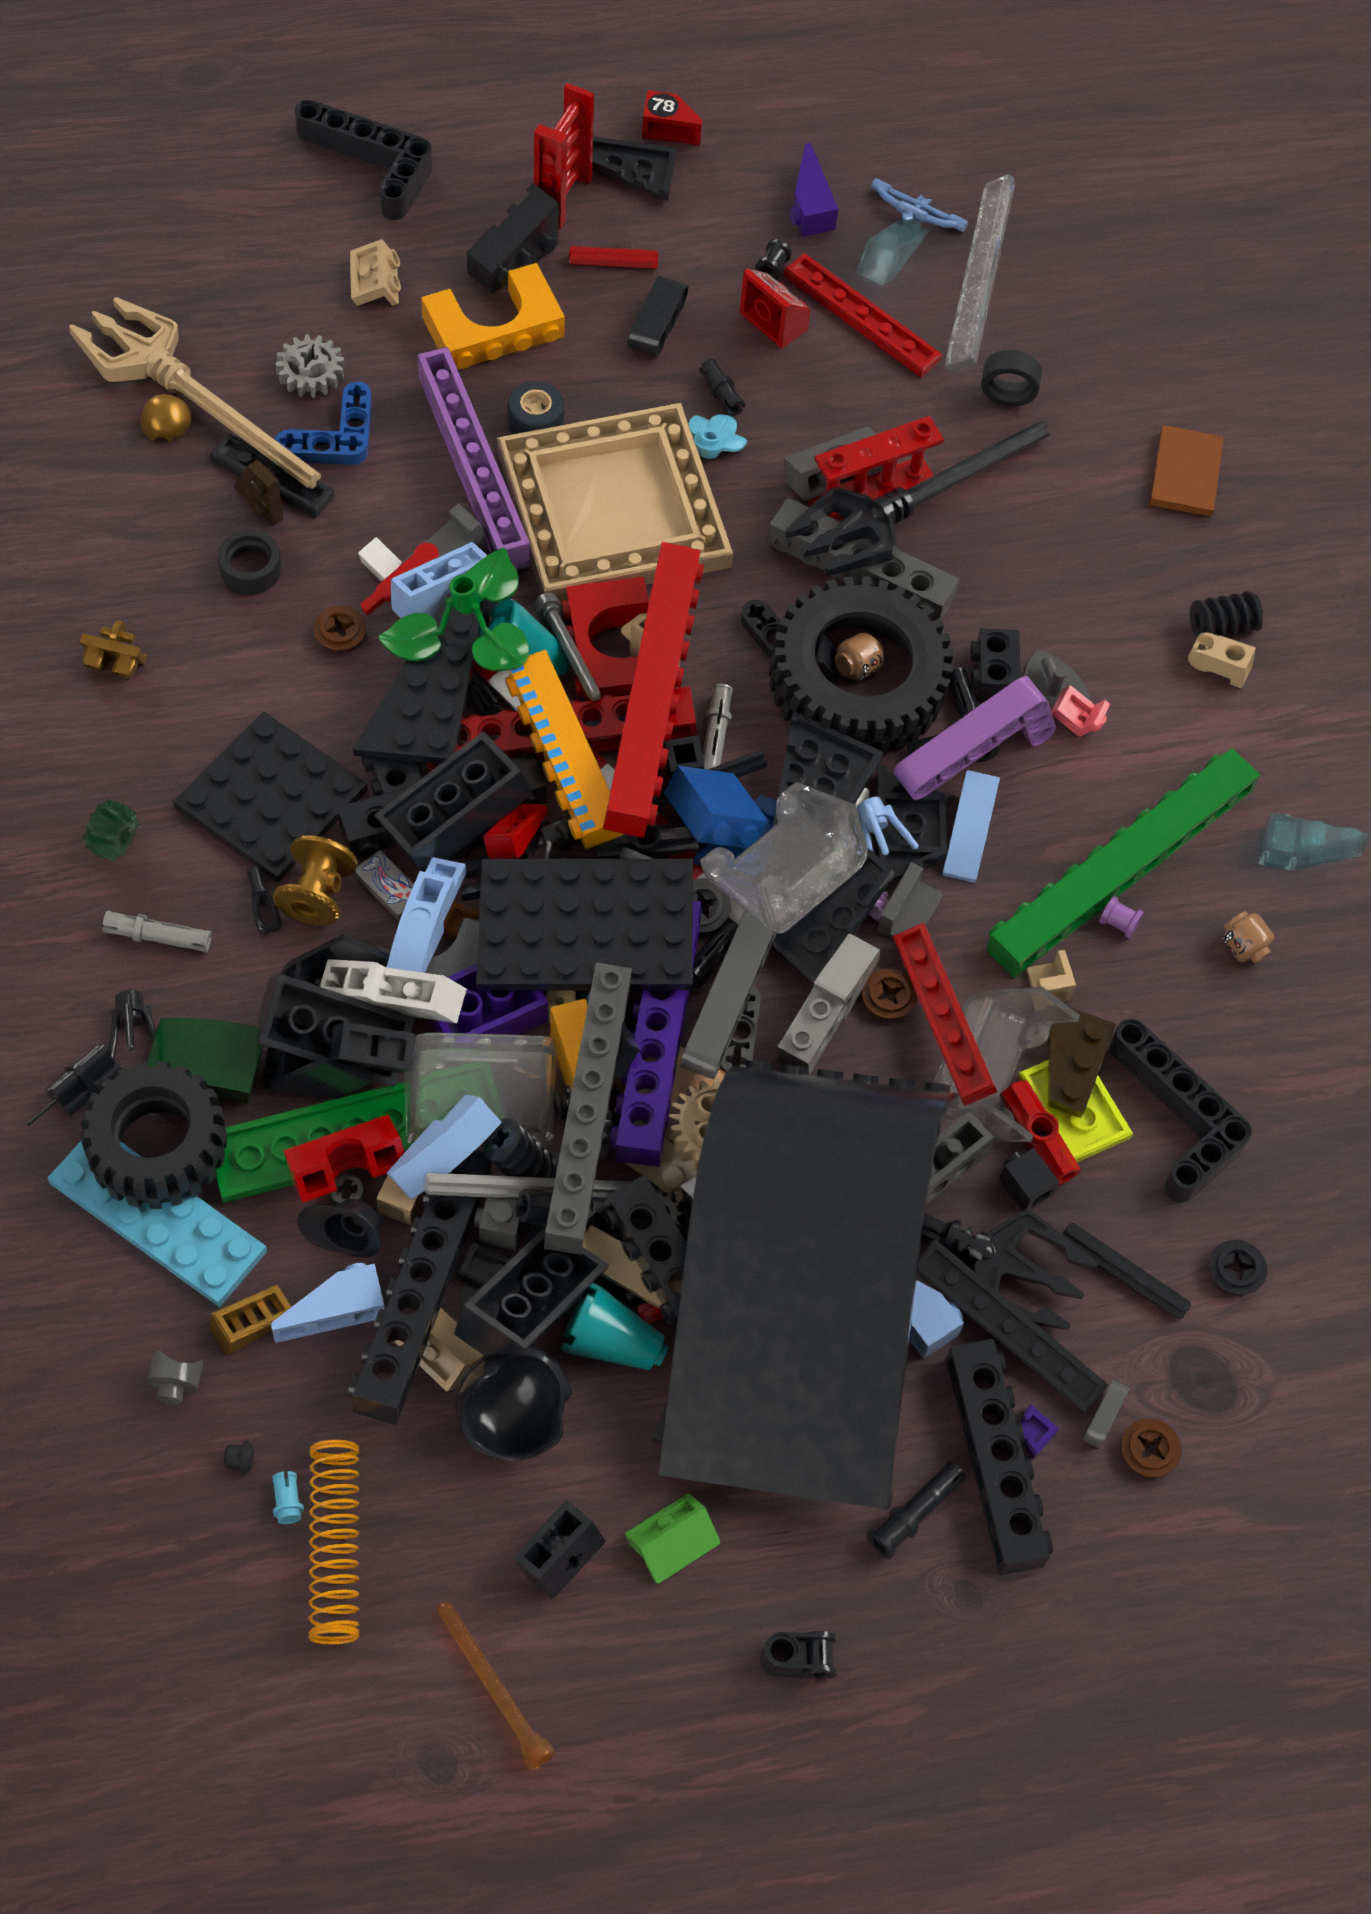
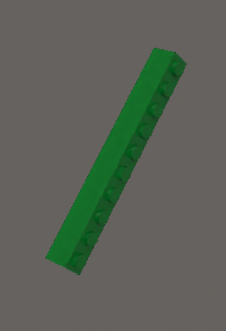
[986,748,1261,979]

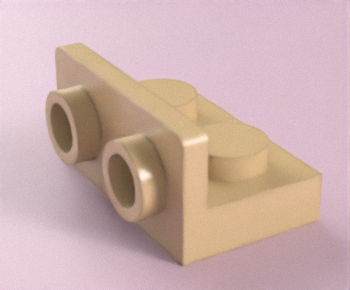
[350,239,401,306]

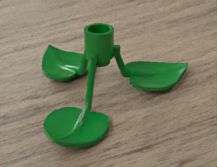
[379,547,529,671]

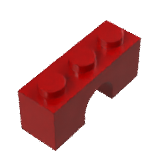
[283,1114,404,1203]

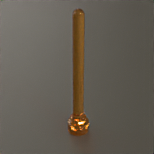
[438,1601,556,1771]

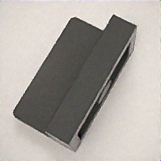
[877,862,943,939]

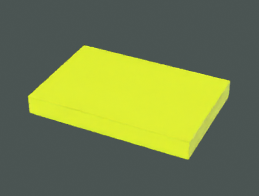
[1017,1060,1133,1163]

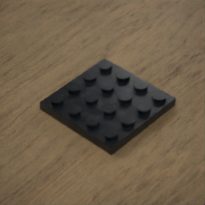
[173,711,368,883]

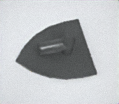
[1023,648,1092,711]

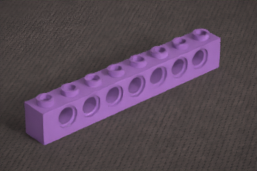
[418,347,530,570]

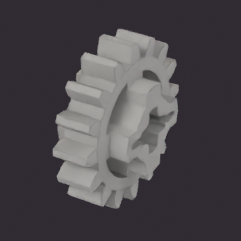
[276,334,345,398]

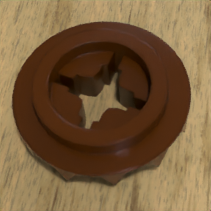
[313,606,366,654]
[861,969,917,1022]
[1120,1419,1182,1479]

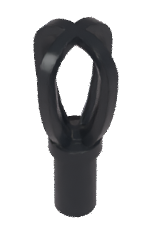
[247,867,281,935]

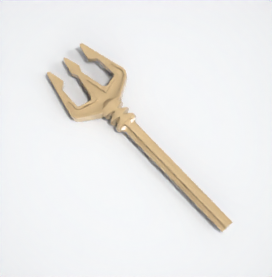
[69,297,321,489]

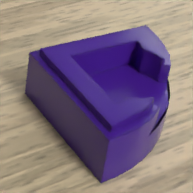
[1021,1404,1059,1459]

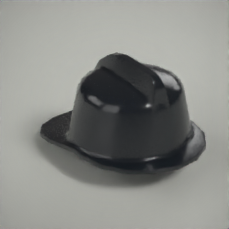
[297,1199,383,1258]

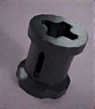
[755,239,792,280]

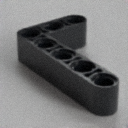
[294,100,432,220]
[1110,1018,1252,1203]

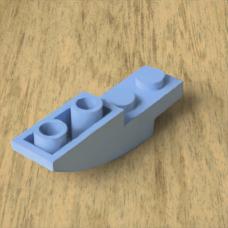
[387,857,466,973]

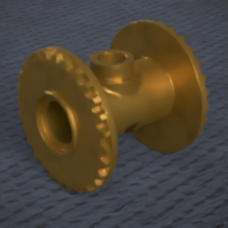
[273,835,357,926]

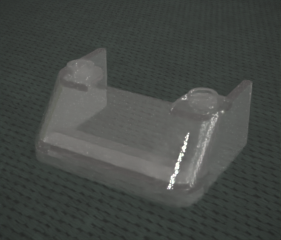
[933,987,1080,1142]

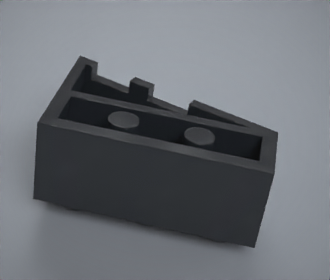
[467,183,559,294]

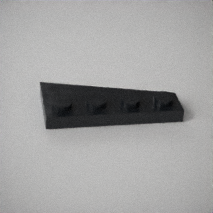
[771,849,895,987]

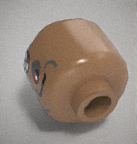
[834,633,884,681]
[1222,911,1274,964]

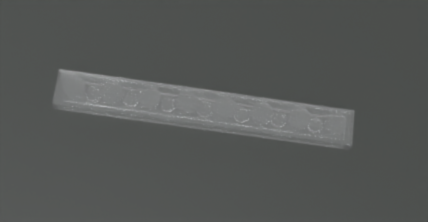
[945,173,1016,372]

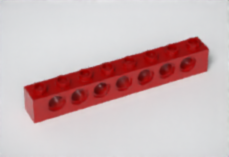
[426,686,697,773]

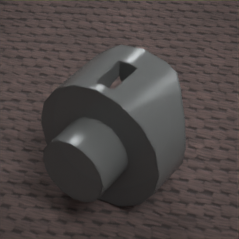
[147,1350,203,1405]

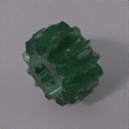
[83,799,139,861]

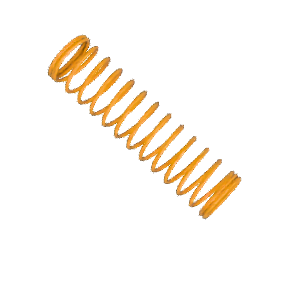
[308,1440,360,1645]

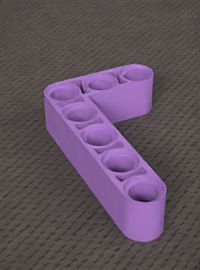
[893,676,1056,800]

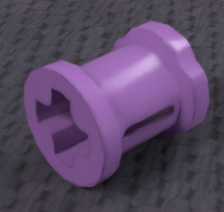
[1099,896,1144,939]

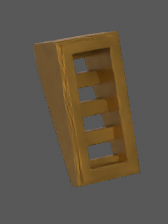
[209,1285,291,1355]

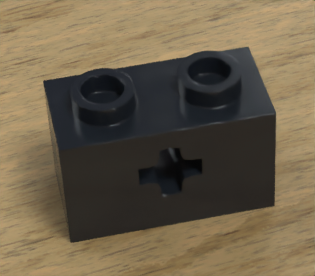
[513,1500,606,1599]

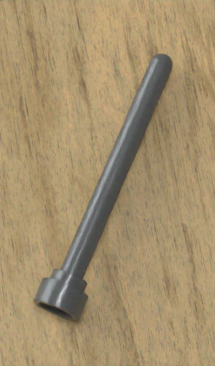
[533,593,601,702]

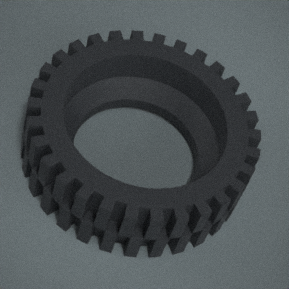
[768,577,954,755]

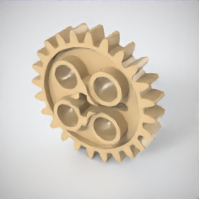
[667,1078,721,1171]

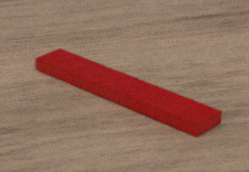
[783,253,942,378]
[892,922,998,1106]

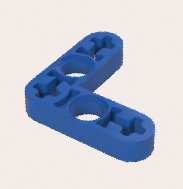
[275,382,372,465]

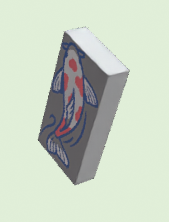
[354,850,414,921]

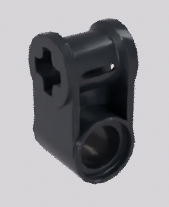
[760,1631,837,1679]

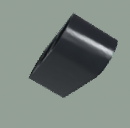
[628,276,689,356]

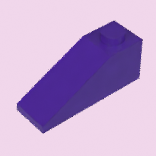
[790,143,839,237]

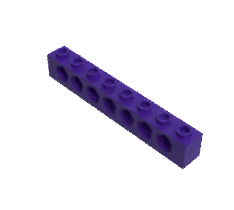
[610,901,701,1167]

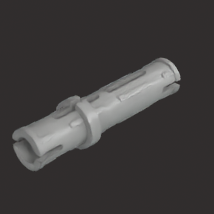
[702,683,733,770]
[102,910,212,953]

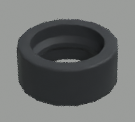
[981,349,1042,407]
[218,530,282,594]

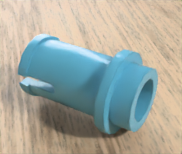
[272,1471,304,1524]

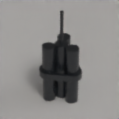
[27,1043,122,1126]

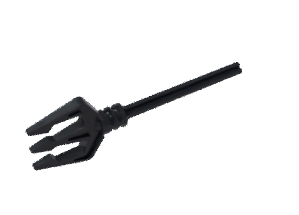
[785,421,1050,576]
[448,750,768,901]
[922,1210,1098,1330]

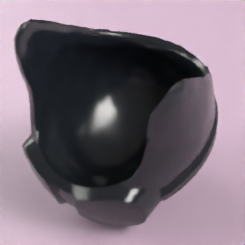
[455,1345,573,1461]

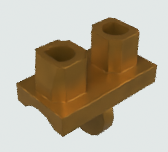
[79,620,147,679]

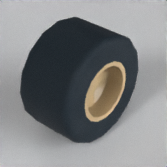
[508,381,565,434]

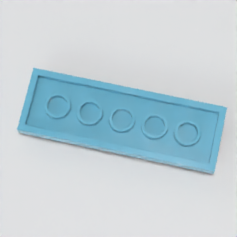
[47,1141,267,1307]

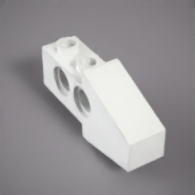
[320,959,467,1023]

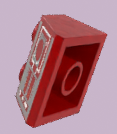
[739,268,811,349]

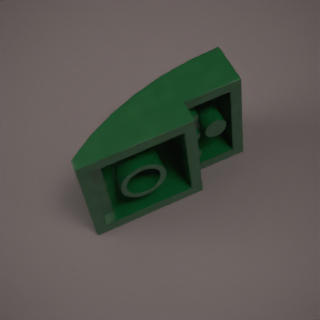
[148,1017,264,1104]

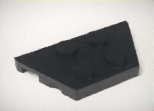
[876,765,947,881]

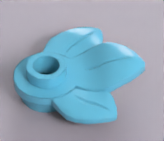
[688,414,747,459]

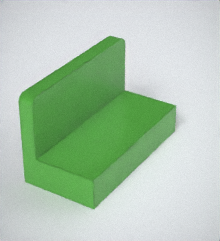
[624,1493,720,1583]

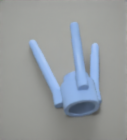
[856,797,918,855]

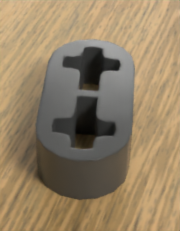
[1083,1379,1130,1449]

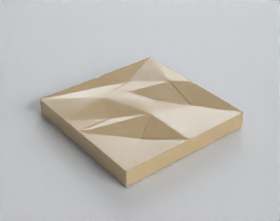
[497,403,733,602]

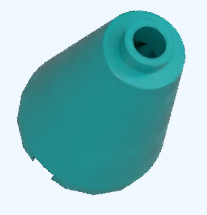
[480,598,570,676]
[559,1283,668,1370]

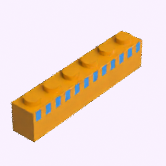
[505,649,624,850]

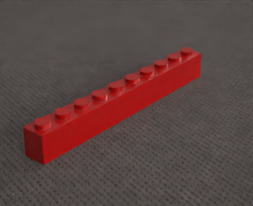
[603,541,704,838]

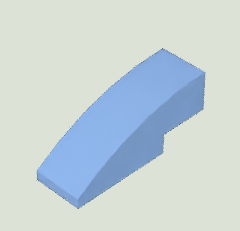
[942,770,1000,883]
[387,1094,502,1199]

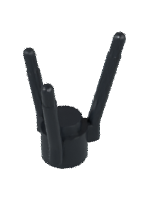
[108,990,157,1059]

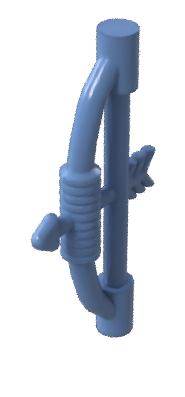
[871,178,968,232]

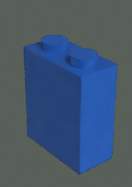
[664,766,769,849]

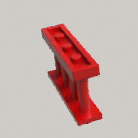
[534,83,595,229]
[808,415,944,521]

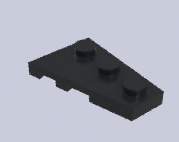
[592,136,677,201]

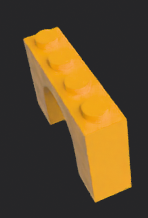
[421,263,565,370]

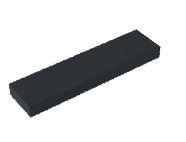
[210,433,334,518]

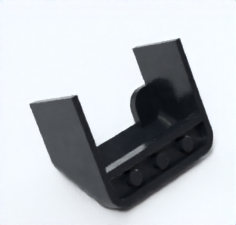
[263,933,390,1098]

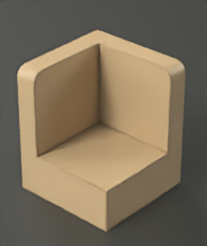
[1026,950,1076,1007]

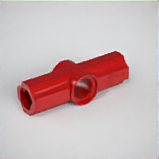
[1000,1080,1081,1186]

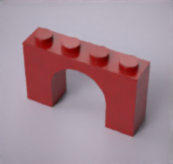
[561,577,649,702]

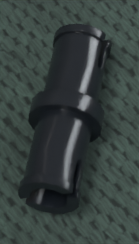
[699,358,746,416]

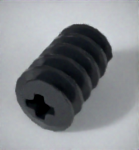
[1190,591,1263,637]
[484,1118,558,1178]

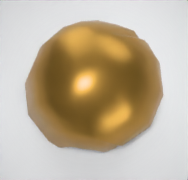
[140,394,191,442]

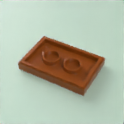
[1149,425,1224,517]

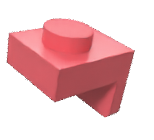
[1051,685,1110,737]

